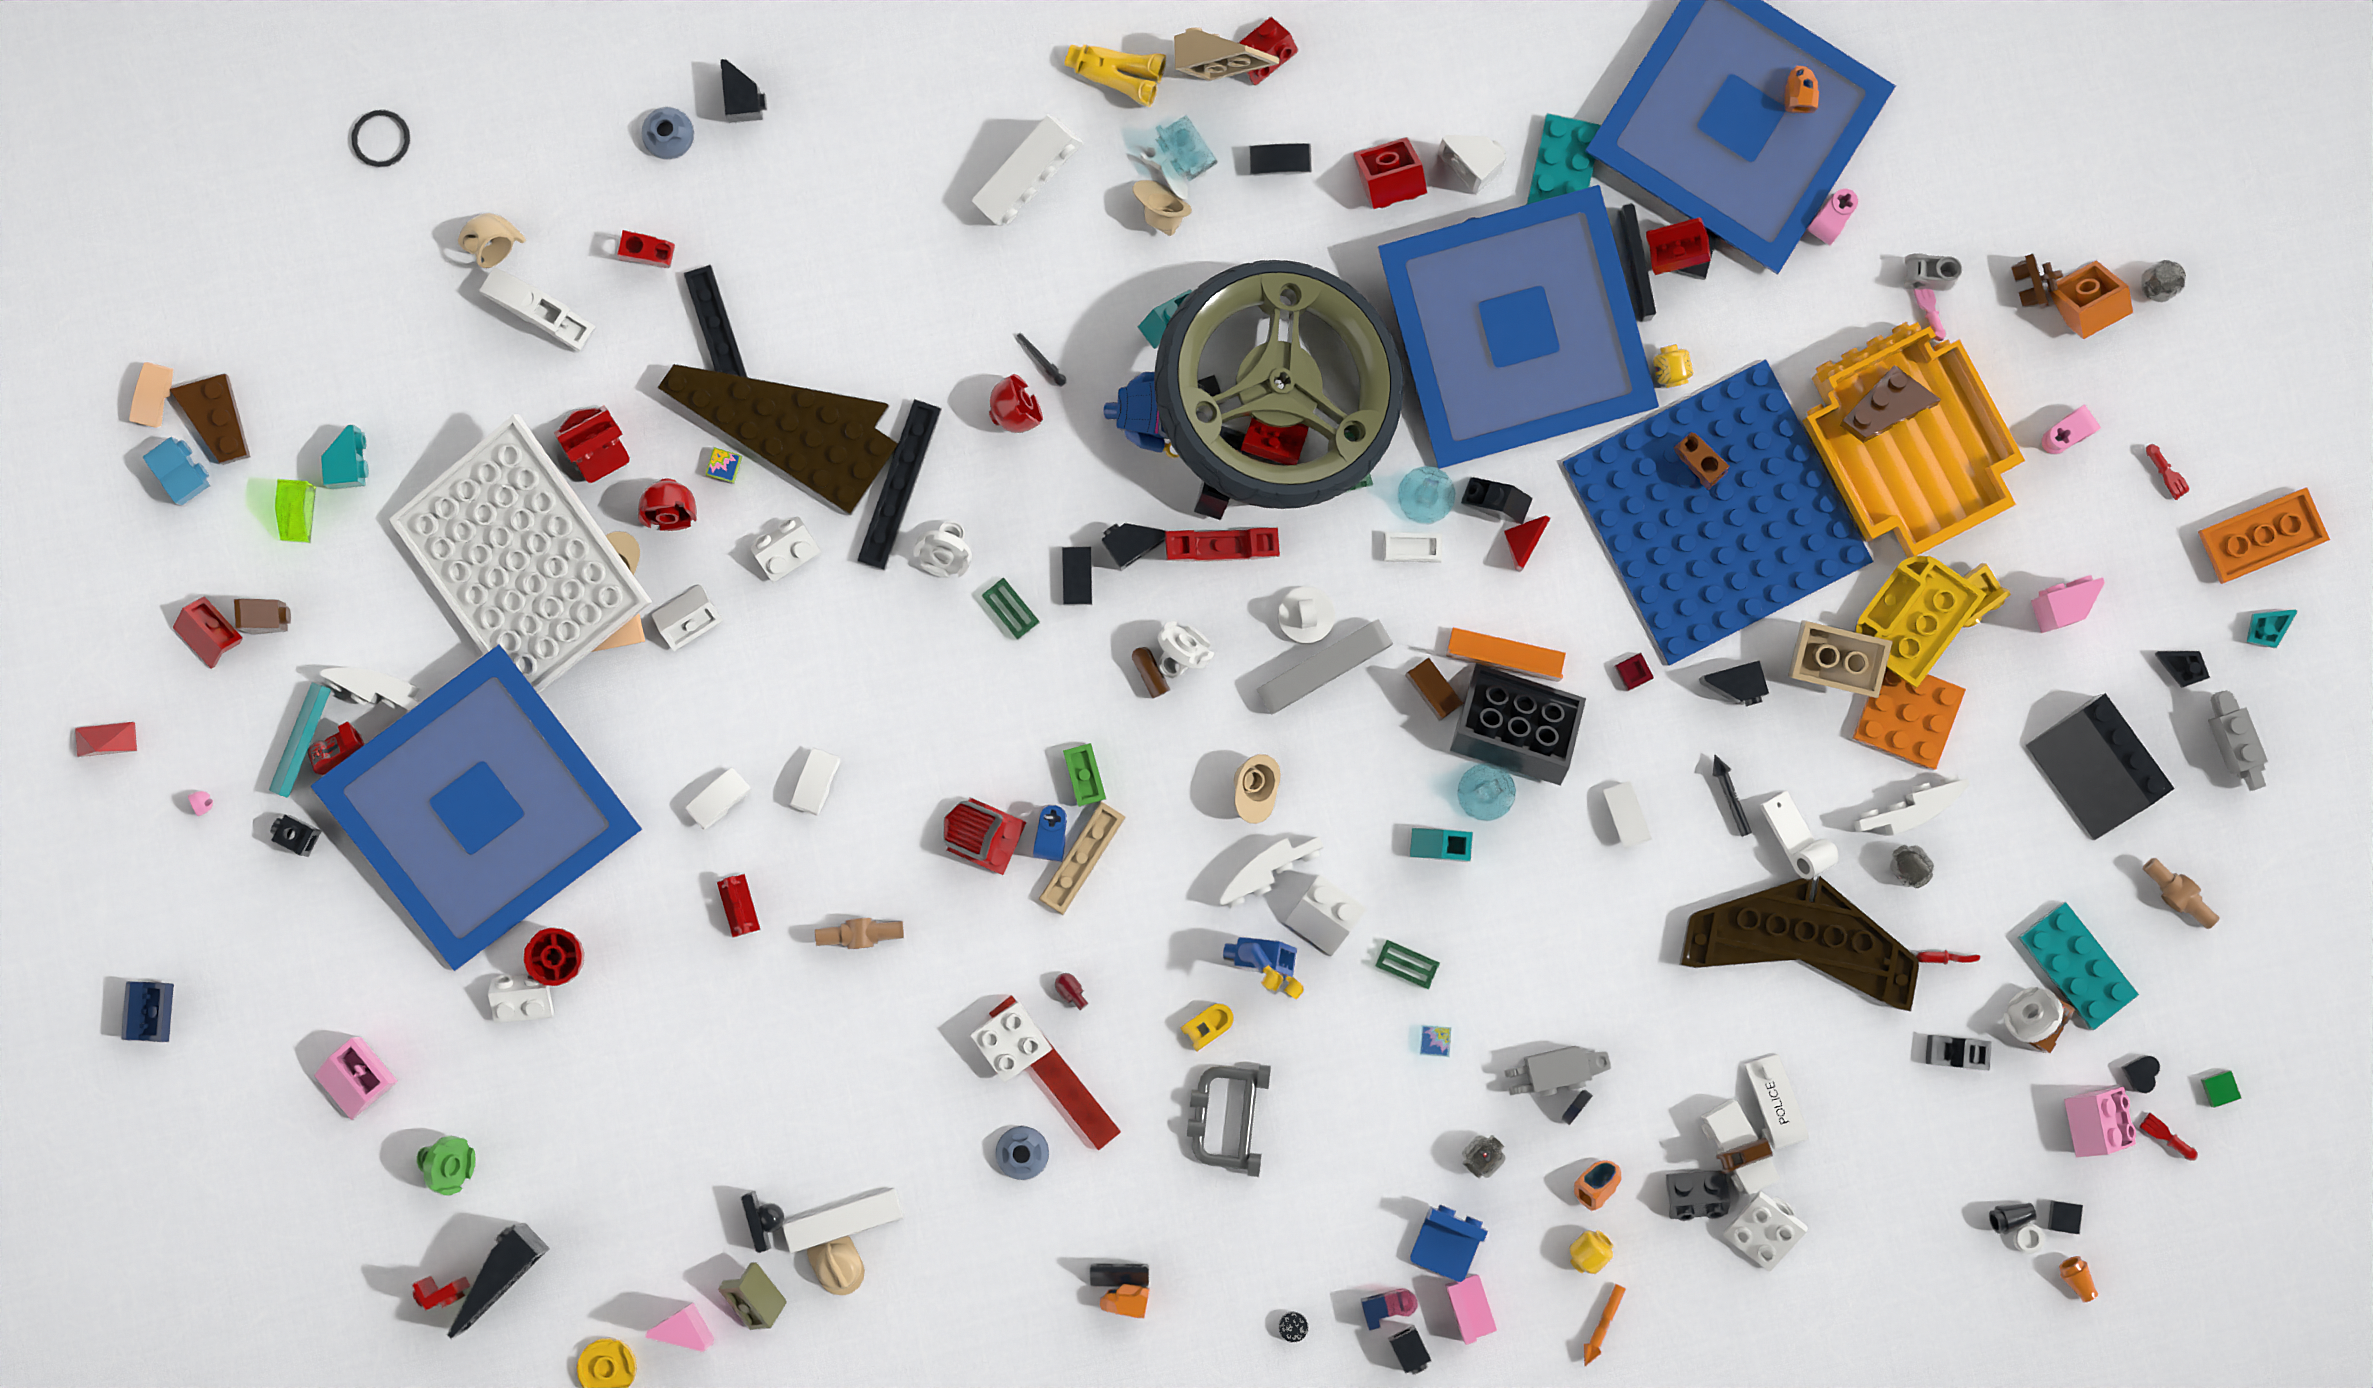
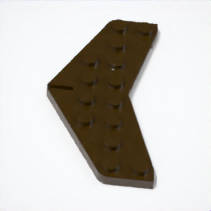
[1679,876,1919,1011]

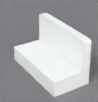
[652,585,723,651]

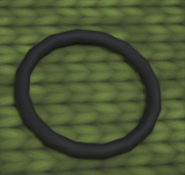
[352,110,410,167]

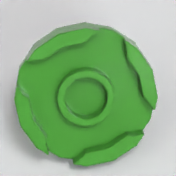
[417,1135,476,1196]

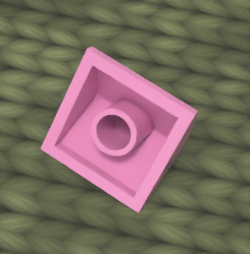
[646,1303,714,1352]

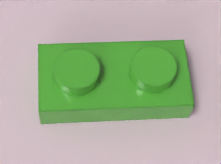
[1063,743,1107,807]

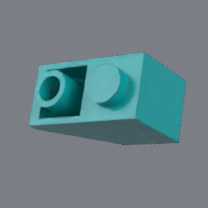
[1137,289,1192,349]
[321,425,369,489]
[1410,828,1473,862]

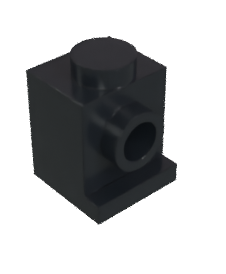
[270,814,322,857]

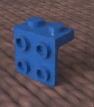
[1410,1204,1488,1282]

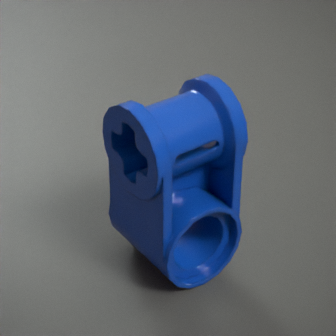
[1033,805,1067,862]

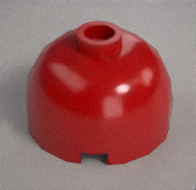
[989,374,1043,433]
[638,478,697,531]
[523,927,585,986]

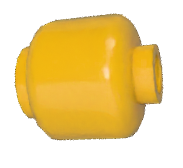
[1569,1230,1614,1274]

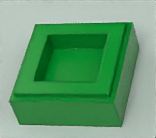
[2201,1070,2242,1108]

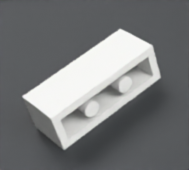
[1701,1099,1781,1196]

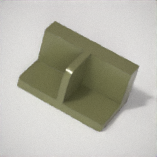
[718,1262,787,1330]

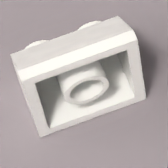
[1437,135,1507,195]
[1284,874,1367,956]

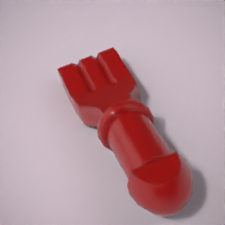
[2146,444,2189,500]
[1916,950,1981,965]
[2139,1113,2198,1161]

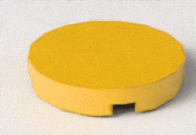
[576,1338,637,1388]

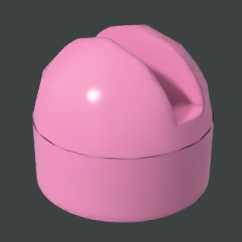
[188,791,213,817]

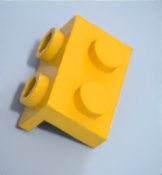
[1963,563,2011,628]

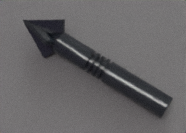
[1712,755,1752,837]

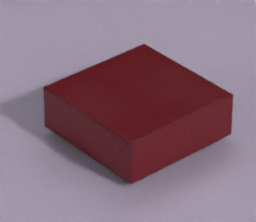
[1614,653,1654,692]

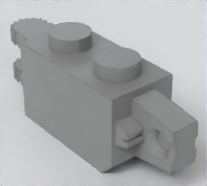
[2208,690,2268,791]
[1504,1046,1611,1097]

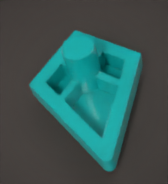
[2246,609,2297,649]

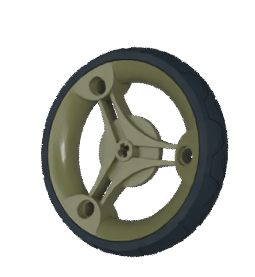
[1154,260,1403,509]

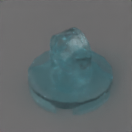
[1397,466,1456,525]
[1457,763,1516,821]

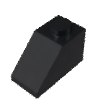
[720,59,767,123]
[1101,523,1166,571]
[1699,660,1769,707]

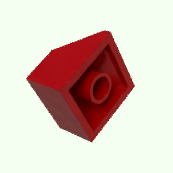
[1353,137,1428,209]

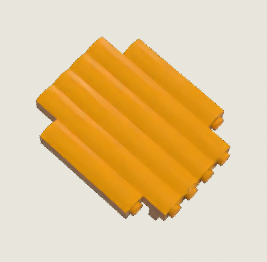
[1802,322,2025,558]

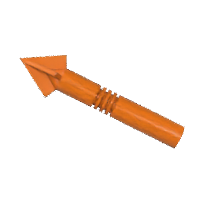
[1584,1284,1626,1366]

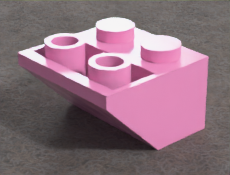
[2031,575,2105,633]
[314,1037,398,1120]
[2064,1086,2136,1157]

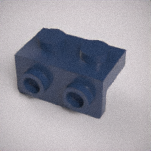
[121,981,174,1042]

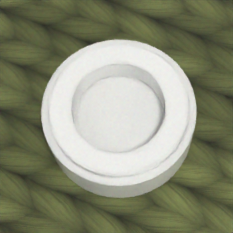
[2013,1223,2045,1254]

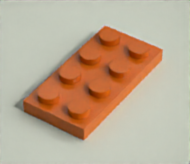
[2198,487,2330,584]

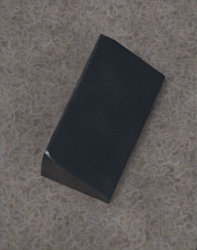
[1090,1263,1149,1287]

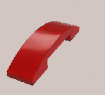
[1165,527,1280,562]

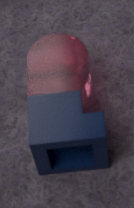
[1360,1288,1418,1331]

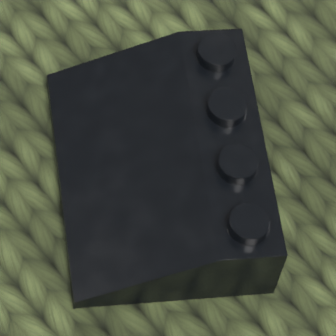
[1450,663,1586,786]
[2026,693,2175,840]

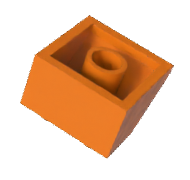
[2047,260,2133,339]

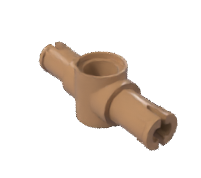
[2142,858,2220,929]
[815,918,904,949]

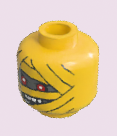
[1653,344,1693,388]

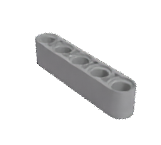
[1257,619,1393,715]

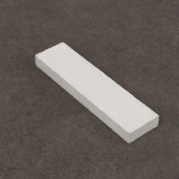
[782,1189,904,1254]

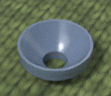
[642,107,694,160]
[996,1126,1049,1180]

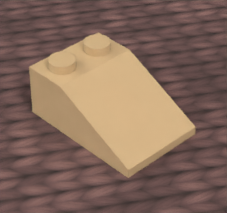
[1174,27,1279,81]
[1788,620,1893,698]

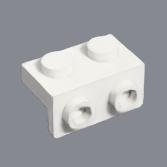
[750,516,821,583]
[488,973,554,1023]

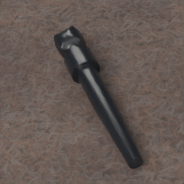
[1017,333,1067,386]

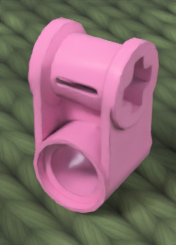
[1806,189,1858,246]
[2042,404,2101,454]

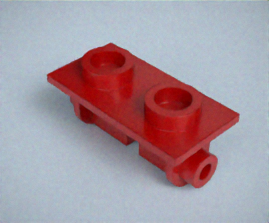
[717,874,761,938]

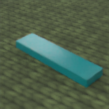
[269,682,331,798]

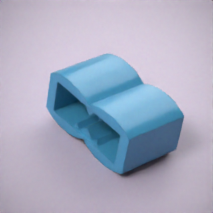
[143,437,210,506]

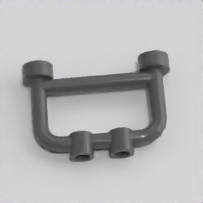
[1187,1064,1271,1177]

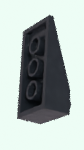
[447,1223,550,1339]

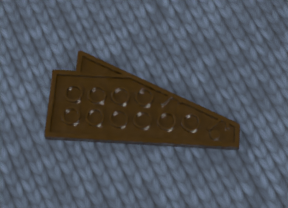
[657,364,898,516]

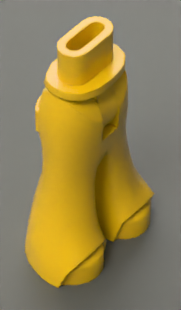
[1064,44,1166,108]

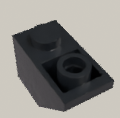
[1460,477,1533,525]

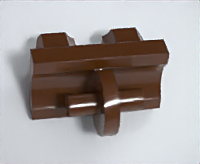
[2011,254,2063,308]

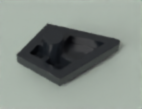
[2155,651,2210,688]

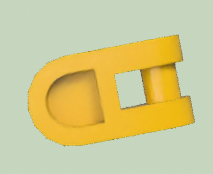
[1180,1003,1234,1052]

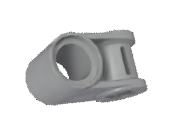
[1904,253,1962,291]

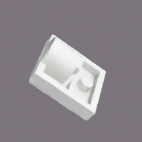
[970,1000,1052,1083]
[1723,1191,1808,1272]

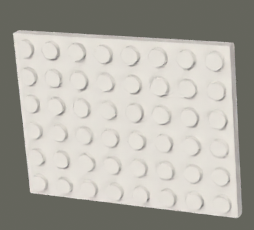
[388,414,652,694]

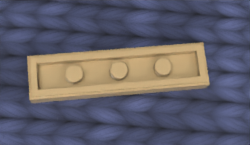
[1039,801,1126,915]

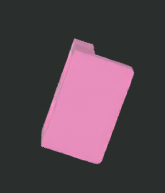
[1445,1274,1496,1345]

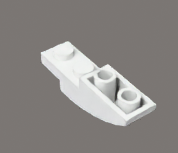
[479,267,595,352]
[320,667,421,711]
[1853,775,1970,836]
[1219,837,1323,909]

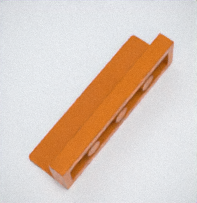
[1446,627,1566,682]

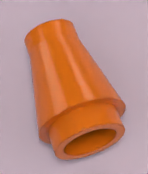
[2059,1256,2098,1302]

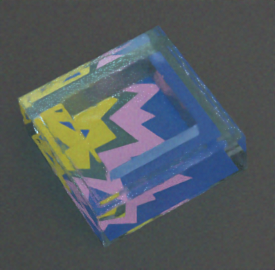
[1419,1025,1451,1057]

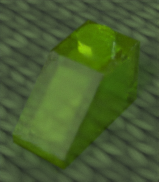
[275,479,316,543]

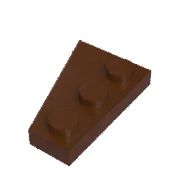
[170,373,251,465]

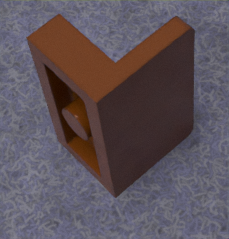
[1405,657,1464,721]

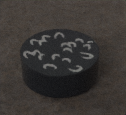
[1279,1311,1308,1342]

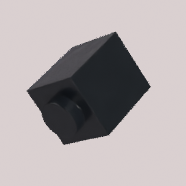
[1388,1325,1432,1375]

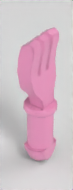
[1913,289,1946,341]

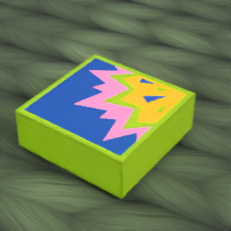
[705,447,743,484]

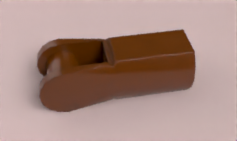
[1132,647,1170,699]
[1716,1137,1773,1174]

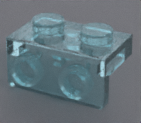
[1155,115,1218,181]

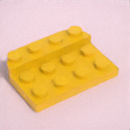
[1855,556,1987,689]

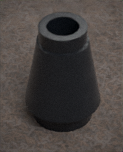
[1989,1203,2037,1235]

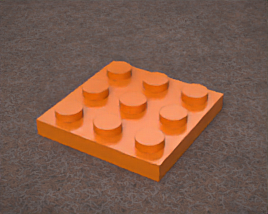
[1852,668,1966,770]

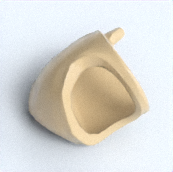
[458,213,526,268]

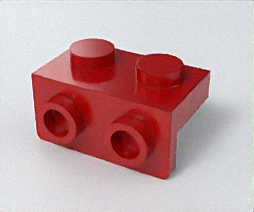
[1238,16,1298,85]
[1645,218,1711,275]
[1241,418,1309,466]
[412,1276,471,1311]

